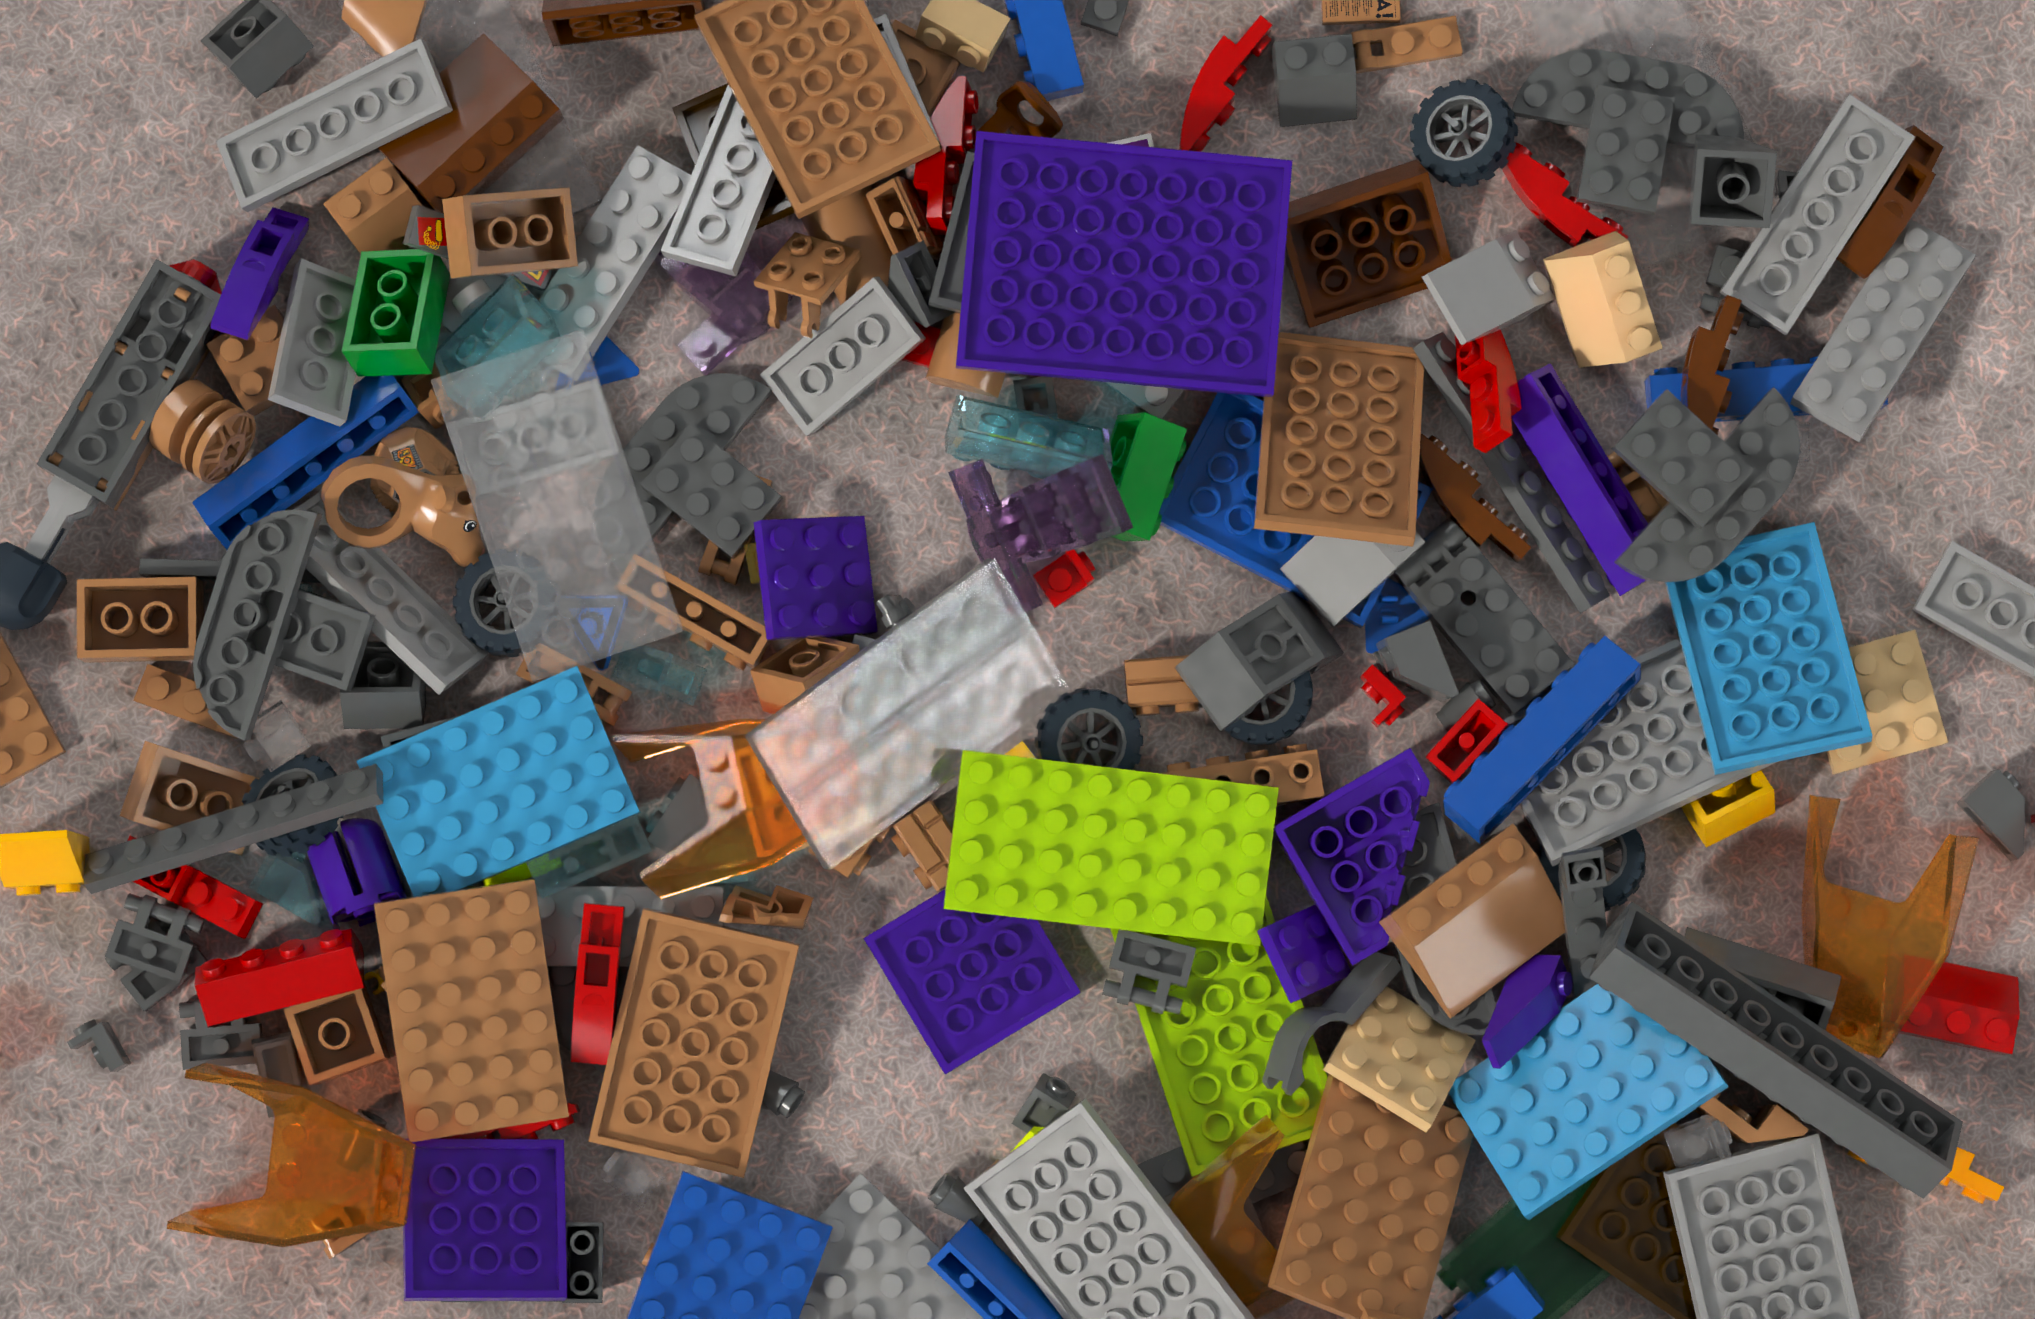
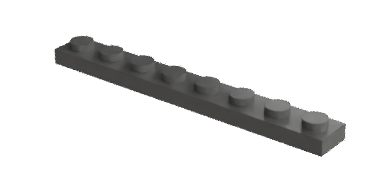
[1413,332,1610,614]
[84,764,383,894]

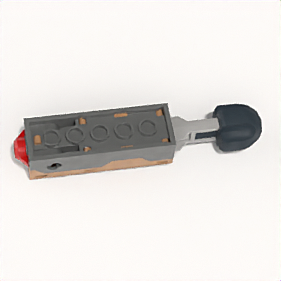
[0,259,222,630]

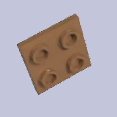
[754,232,862,338]

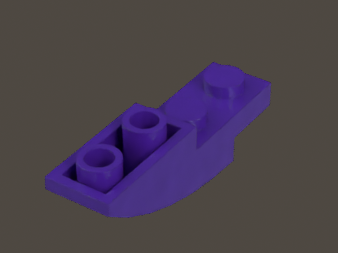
[211,207,309,340]

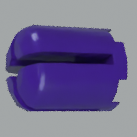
[307,818,407,930]

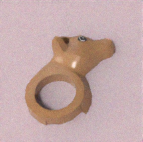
[320,456,485,567]

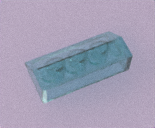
[945,395,1113,488]

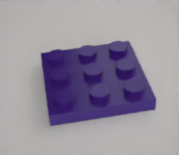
[753,516,878,640]

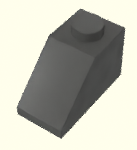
[1957,769,2025,861]

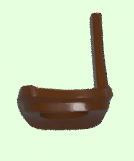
[975,81,1063,138]

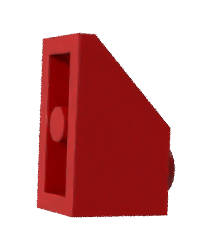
[1426,698,1508,784]

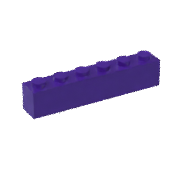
[1511,363,1648,596]

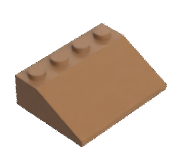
[1379,824,1565,1019]

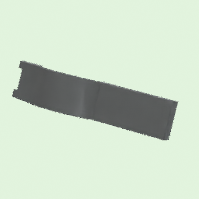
[139,554,321,583]
[1262,952,1402,1096]

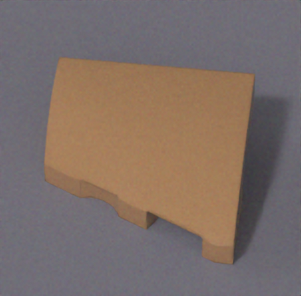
[341,0,427,57]
[719,885,814,930]

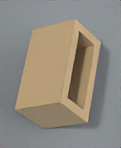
[915,0,1011,73]

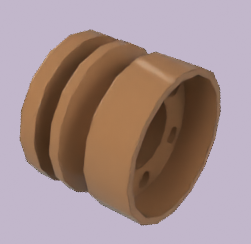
[149,379,256,484]

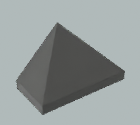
[888,240,956,328]

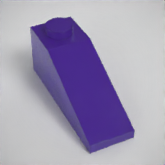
[1482,955,1573,1069]

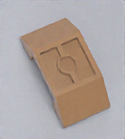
[1694,1093,1809,1143]

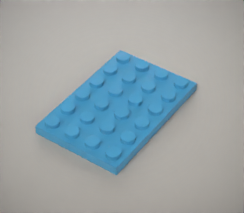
[1665,522,1872,775]
[356,666,641,897]
[1449,984,1729,1220]

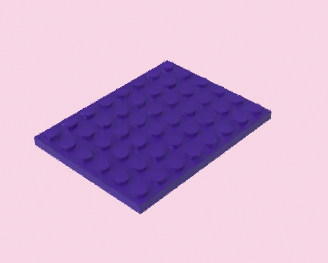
[956,131,1293,397]

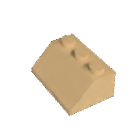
[1543,231,1662,368]

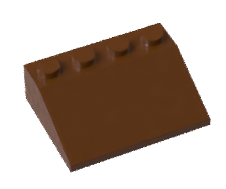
[542,0,705,47]
[378,33,564,214]
[1285,159,1452,328]

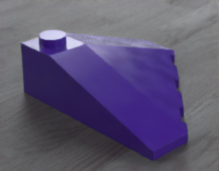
[1273,748,1430,965]

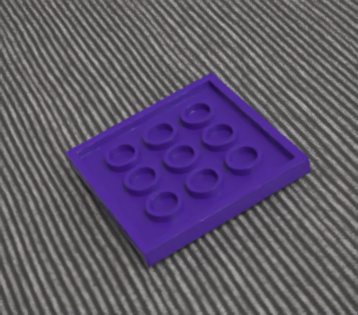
[863,889,1081,1074]
[402,1139,567,1301]

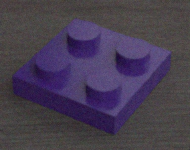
[1257,905,1351,1003]

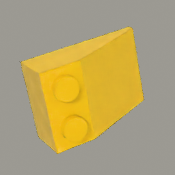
[1681,770,1776,848]
[0,830,90,896]

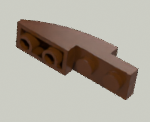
[1836,125,1943,279]
[1681,295,1744,435]
[1419,434,1532,563]

